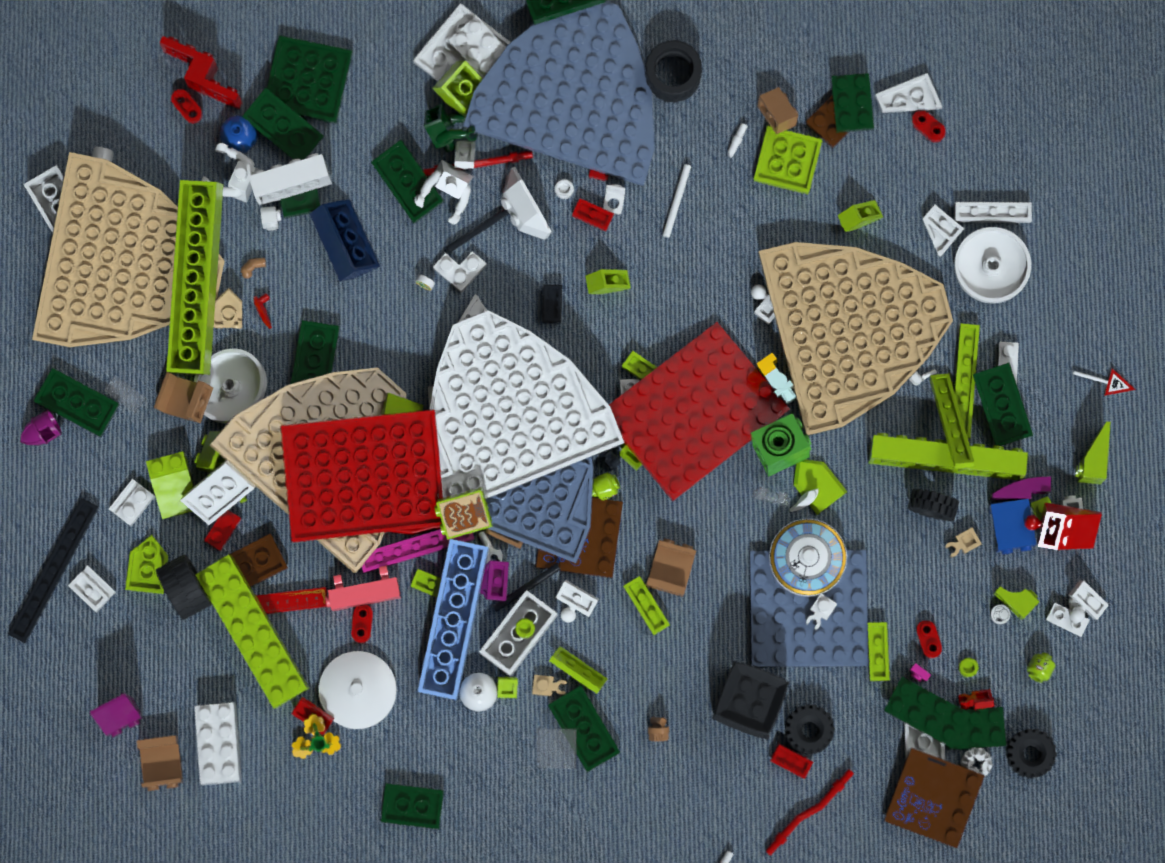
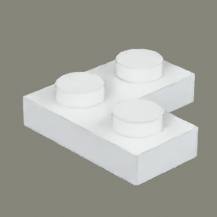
[433,251,487,293]

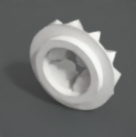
[961,748,993,776]

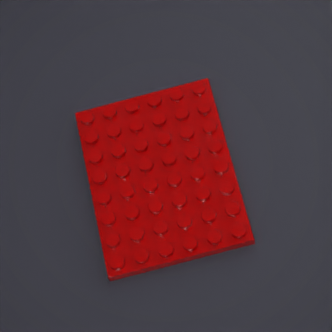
[609,322,790,501]
[280,410,443,542]

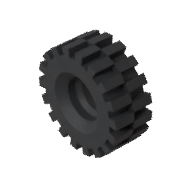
[908,489,959,521]
[785,705,835,754]
[1006,728,1057,778]

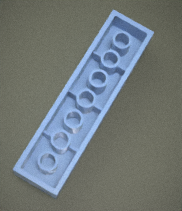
[418,539,489,700]

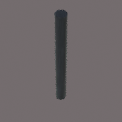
[446,209,509,253]
[493,563,561,612]

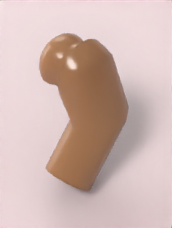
[241,258,266,278]

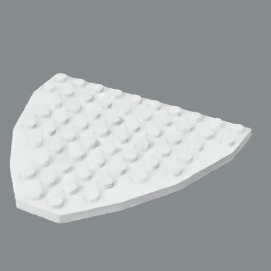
[429,310,625,499]

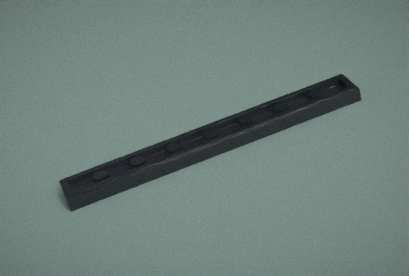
[8,498,99,644]

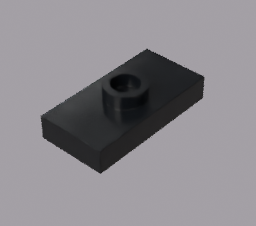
[542,284,563,324]

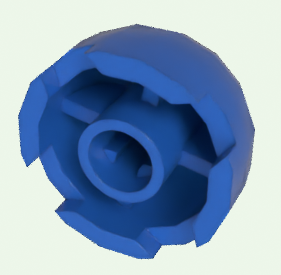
[219,115,258,153]

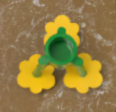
[291,714,341,759]

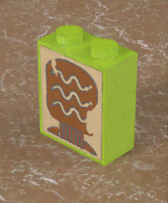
[434,487,493,540]

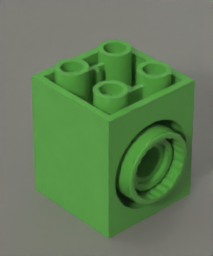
[751,413,811,477]

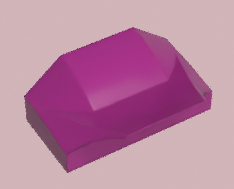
[480,561,509,601]

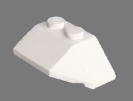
[501,167,552,240]

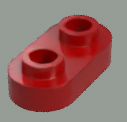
[171,89,203,124]
[912,110,946,143]
[351,604,373,643]
[916,620,942,659]

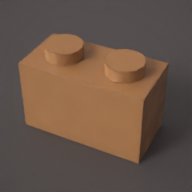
[757,87,798,134]

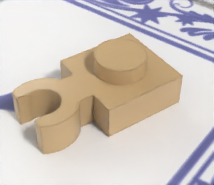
[945,528,982,558]
[532,675,567,697]

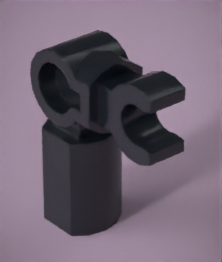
[597,449,621,470]

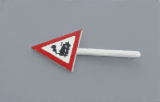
[1073,369,1135,396]

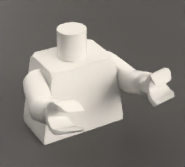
[201,143,260,203]
[415,160,473,224]

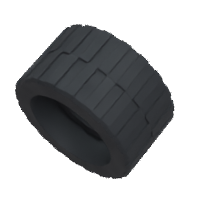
[645,40,702,103]
[156,554,212,620]

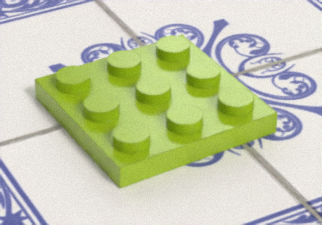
[754,126,823,195]

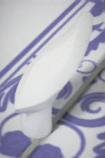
[789,488,819,512]

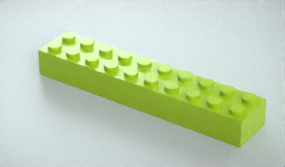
[166,180,224,375]

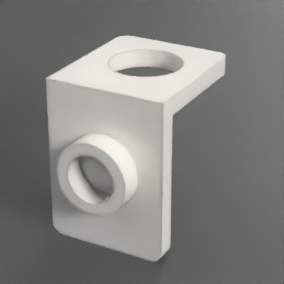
[603,184,625,215]

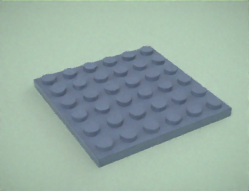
[750,550,868,667]

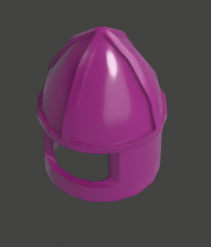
[20,410,62,446]

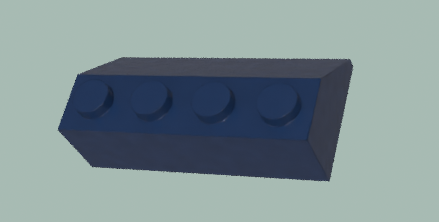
[310,199,380,282]

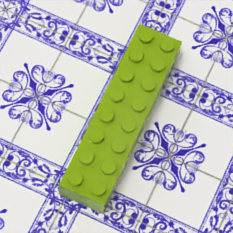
[868,433,1028,481]
[195,555,310,709]

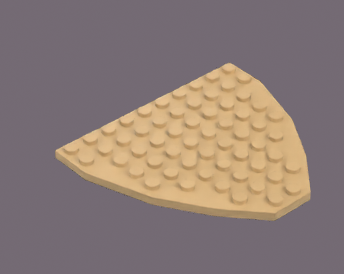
[32,152,225,347]
[758,242,953,436]
[210,368,406,573]

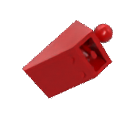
[1024,502,1102,550]

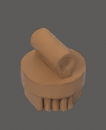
[647,717,670,742]

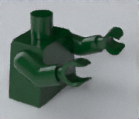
[424,104,477,153]

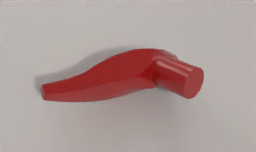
[253,293,272,329]

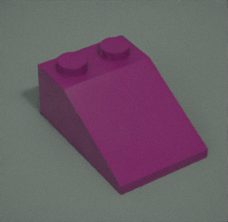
[90,693,143,738]

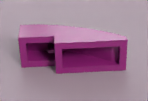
[990,476,1051,501]

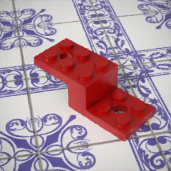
[159,36,243,110]

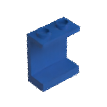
[988,499,1037,555]

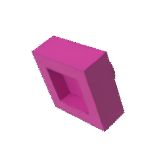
[909,663,931,683]

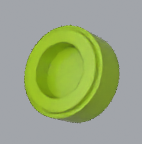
[515,618,535,639]
[958,658,978,678]

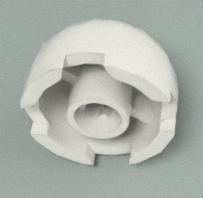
[459,673,497,712]

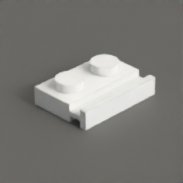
[109,479,155,526]
[68,565,116,613]

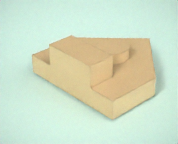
[214,288,242,328]

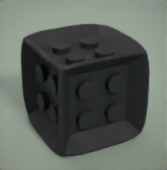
[712,661,790,740]

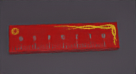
[255,587,327,614]

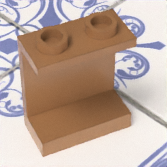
[154,372,213,423]
[646,539,696,597]
[137,735,183,791]

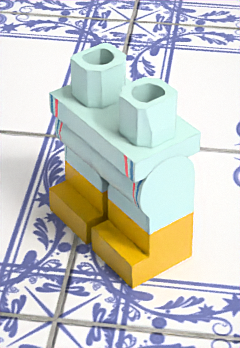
[756,353,796,405]

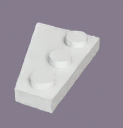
[875,73,942,113]

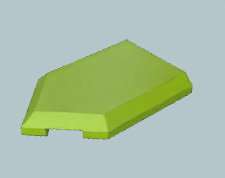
[794,459,847,515]
[125,535,169,594]

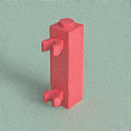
[325,566,401,611]

